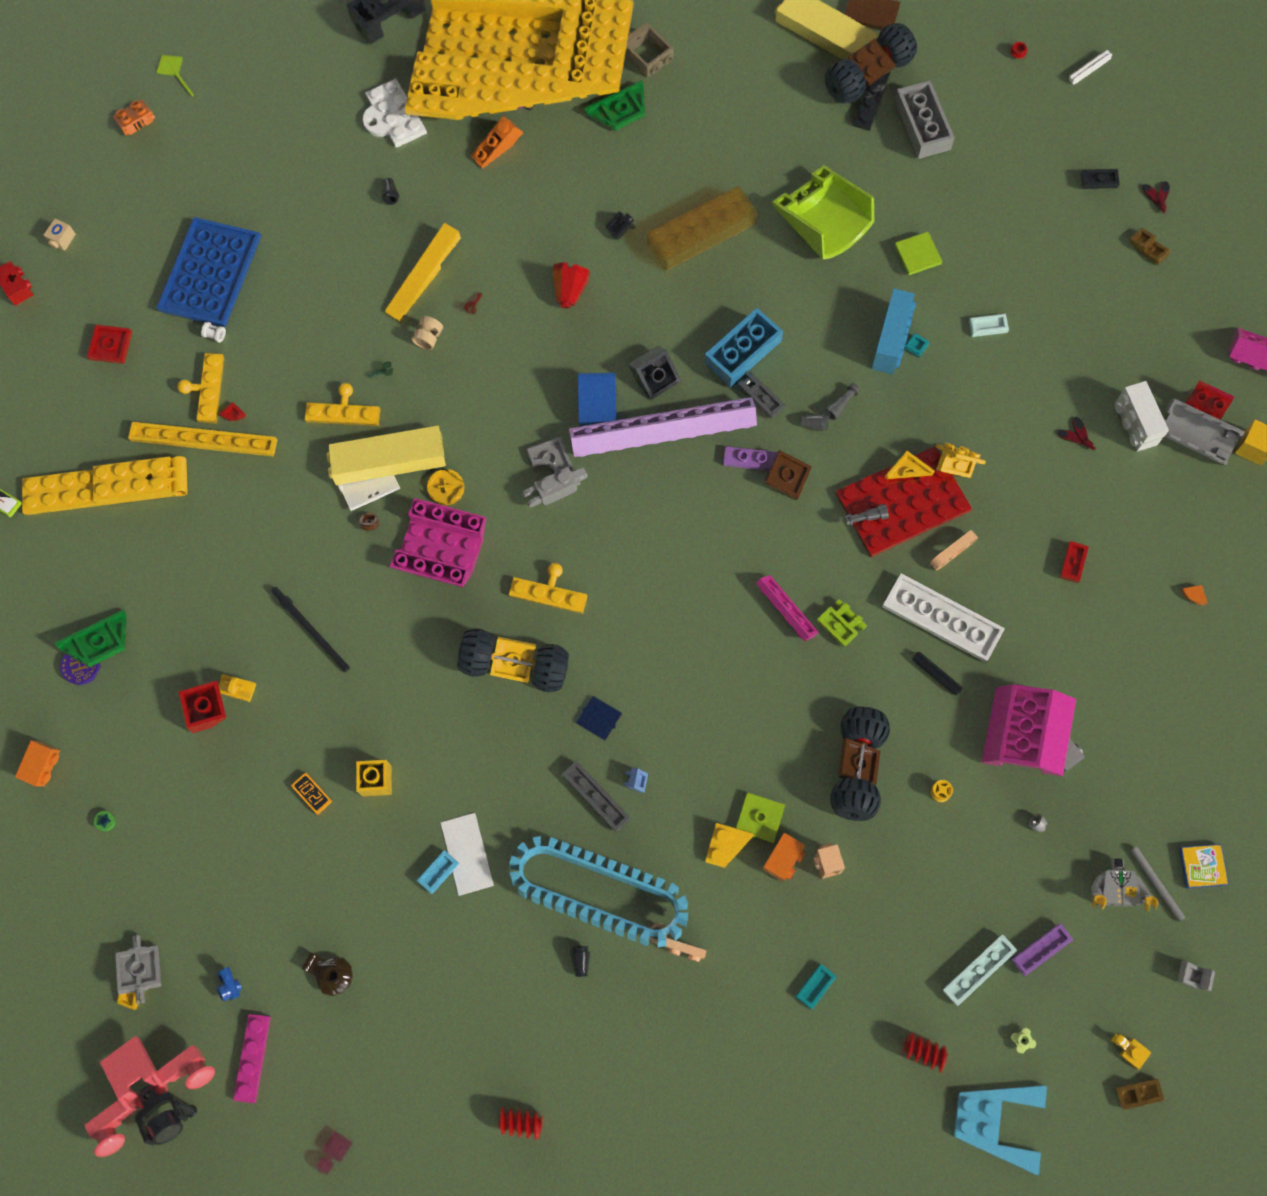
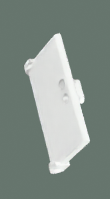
[338,475,400,511]

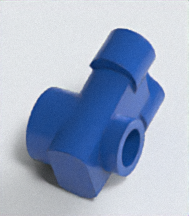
[216,967,242,1002]

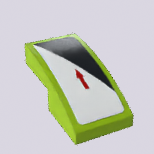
[0,489,22,518]

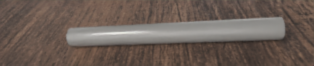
[1130,847,1186,922]

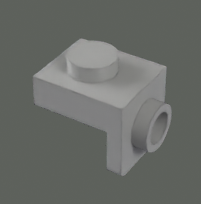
[1177,961,1215,991]

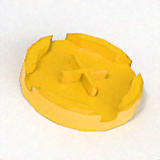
[427,469,465,506]

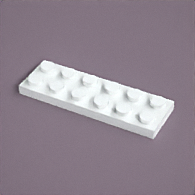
[882,573,1005,663]

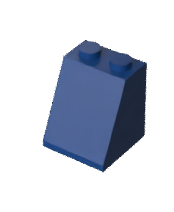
[578,373,617,427]

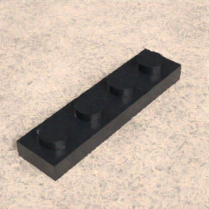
[853,71,891,131]

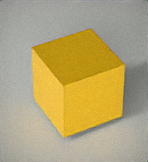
[1234,420,1267,466]
[356,760,392,796]

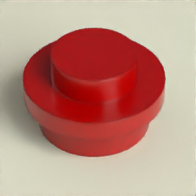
[1010,41,1028,59]

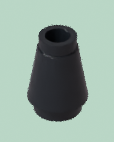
[382,178,399,205]
[570,946,590,977]

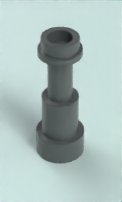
[825,383,860,420]
[845,504,889,526]

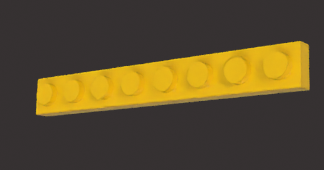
[128,422,277,457]

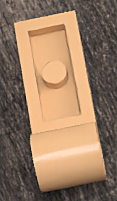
[650,923,707,962]

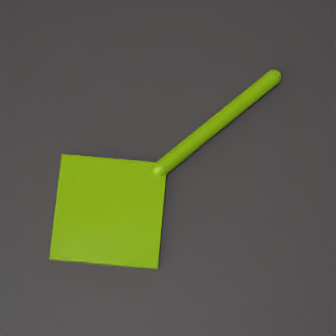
[156,55,194,96]

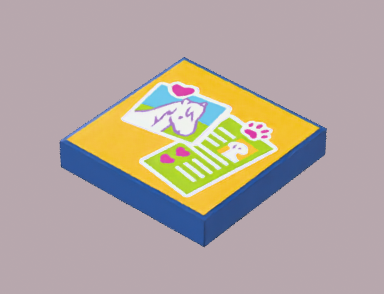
[1179,844,1229,889]

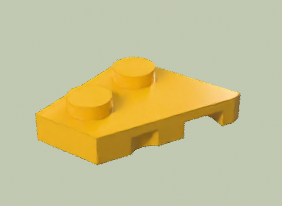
[705,823,754,868]

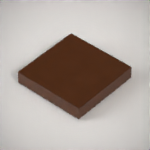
[763,450,812,500]

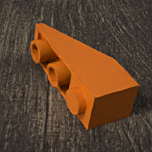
[470,116,523,168]

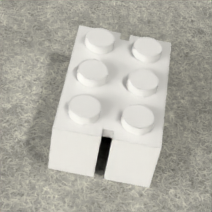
[1115,381,1169,452]

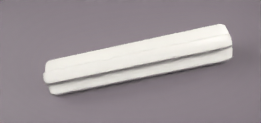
[1068,50,1112,84]

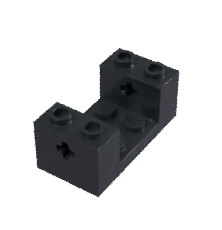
[347,0,426,45]

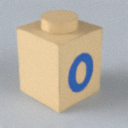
[44,219,76,251]

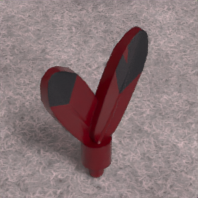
[1142,181,1170,214]
[1058,417,1096,451]

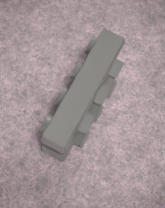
[1164,398,1245,466]

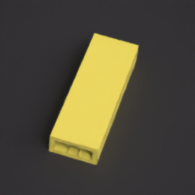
[775,0,878,59]
[327,425,446,485]

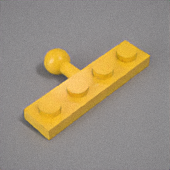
[177,353,224,424]
[305,383,381,426]
[509,563,588,614]

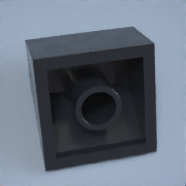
[628,346,681,400]

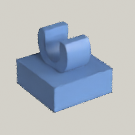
[623,768,648,793]

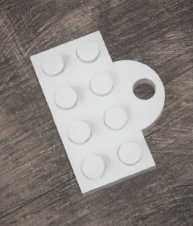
[363,78,427,148]

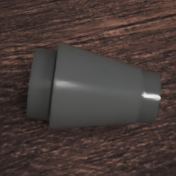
[801,413,829,432]

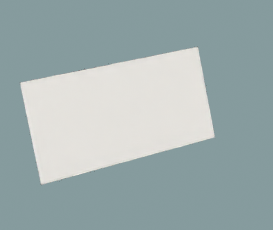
[441,813,494,896]

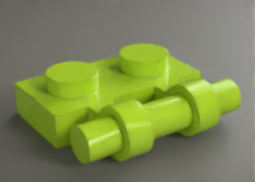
[817,599,867,648]

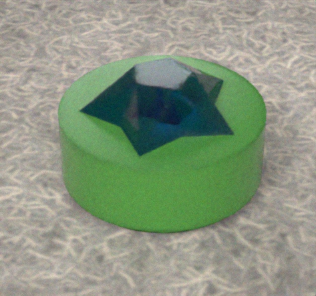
[94,811,116,832]

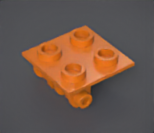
[112,99,155,135]

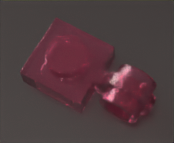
[316,1131,353,1175]

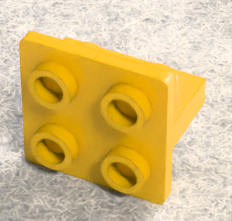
[936,442,986,478]

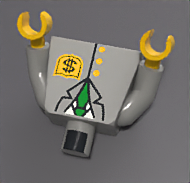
[1091,859,1158,911]

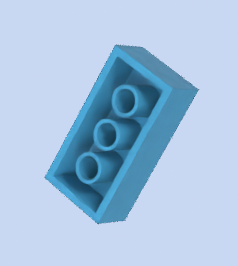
[872,289,917,374]
[705,308,783,387]

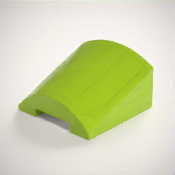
[772,165,874,260]

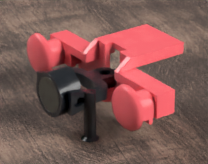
[84,1036,215,1157]

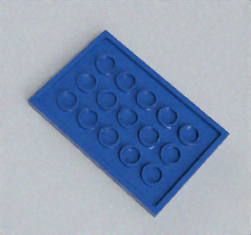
[157,217,261,328]

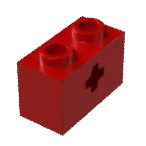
[0,261,34,306]

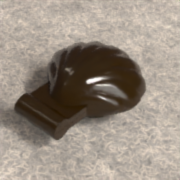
[301,952,353,996]

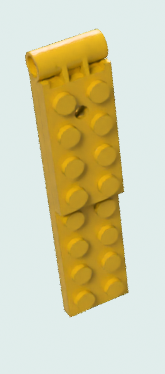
[22,456,188,515]

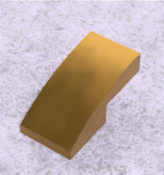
[1130,228,1170,265]
[1116,1078,1165,1110]

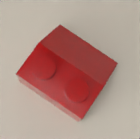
[179,681,227,733]

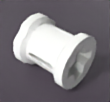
[201,322,226,343]

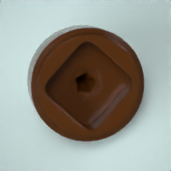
[359,513,379,531]

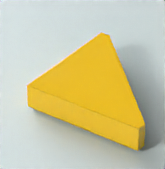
[885,451,935,479]

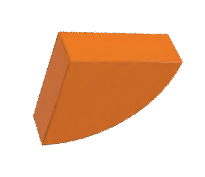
[1181,585,1208,605]

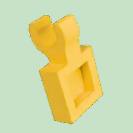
[1111,1034,1151,1069]

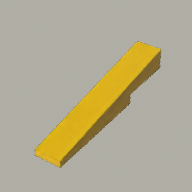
[385,223,461,322]

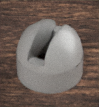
[1029,814,1048,832]

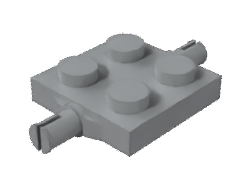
[115,935,162,1004]

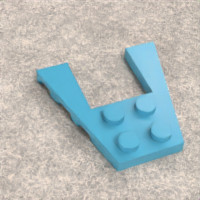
[953,1086,1047,1175]

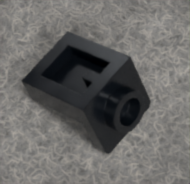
[605,211,636,240]

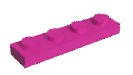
[756,575,819,641]
[233,1014,271,1103]

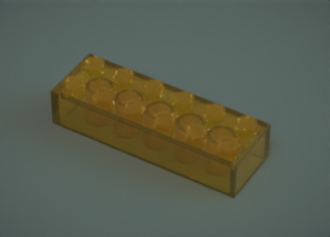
[647,186,757,271]

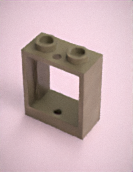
[625,22,673,78]

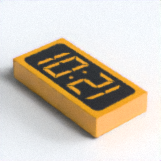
[291,772,333,815]

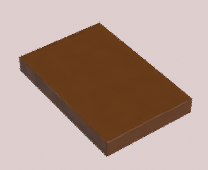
[844,0,901,30]

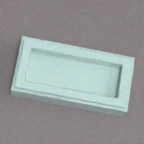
[969,314,1009,337]

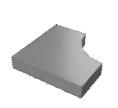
[526,436,574,473]

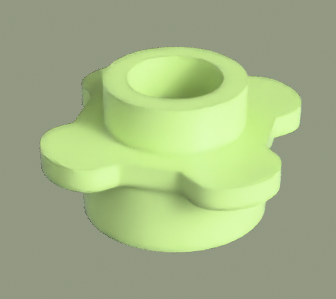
[1011,1028,1036,1053]

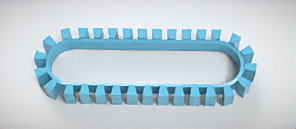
[510,836,688,947]

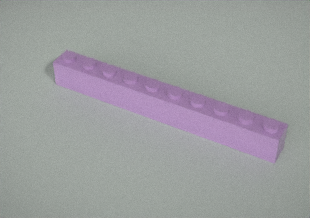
[569,397,757,457]

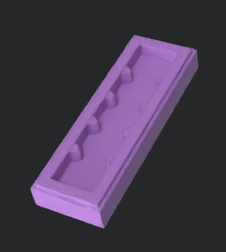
[723,446,777,471]
[1011,923,1074,977]

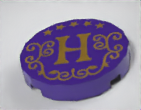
[60,654,101,685]

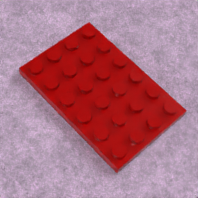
[835,446,972,557]

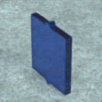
[576,696,622,741]

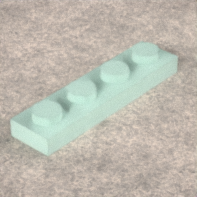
[942,934,1017,1007]

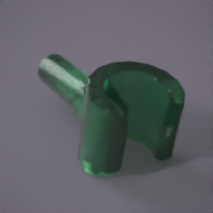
[368,362,393,378]

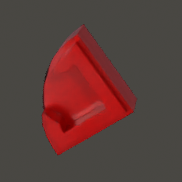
[219,402,246,421]

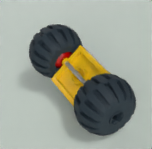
[457,628,569,692]

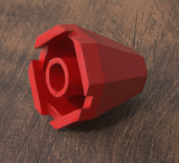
[553,262,590,309]

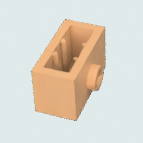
[813,843,845,879]

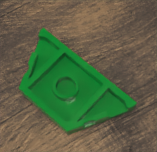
[584,80,645,131]
[55,610,127,667]

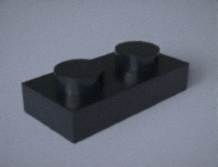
[1081,169,1120,189]

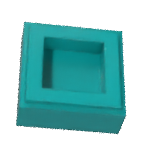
[904,333,930,358]

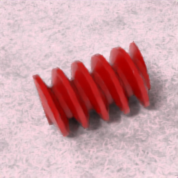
[900,1032,948,1073]
[498,1106,544,1140]

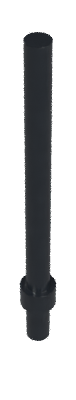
[271,587,350,672]

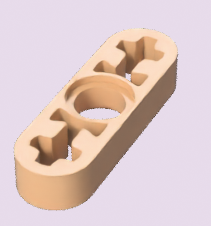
[930,530,978,571]

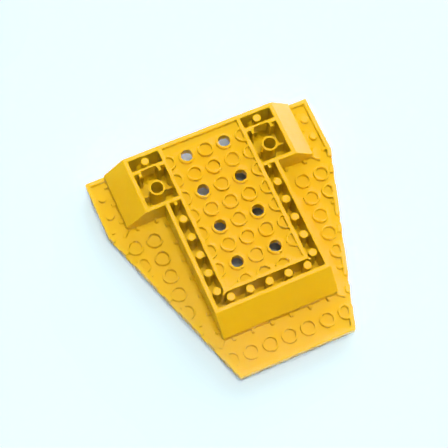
[405,0,633,120]

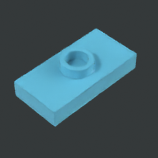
[417,850,459,894]

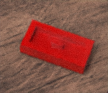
[1059,541,1089,583]

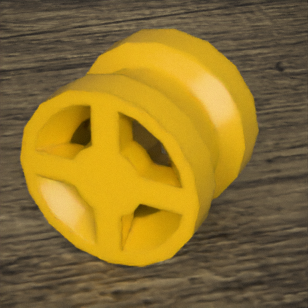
[930,780,953,802]

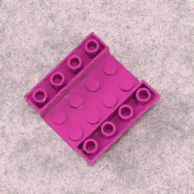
[390,498,486,588]
[981,684,1076,776]

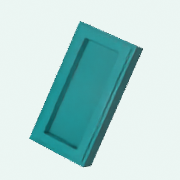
[795,963,837,1010]

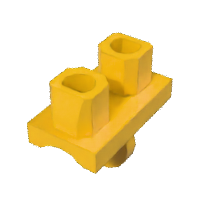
[219,674,256,702]

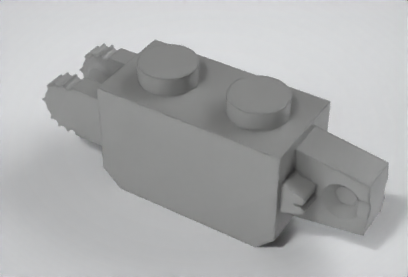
[522,467,588,508]

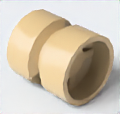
[411,316,443,350]

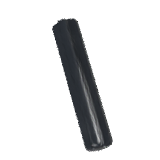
[912,652,963,696]

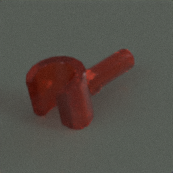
[464,292,483,314]

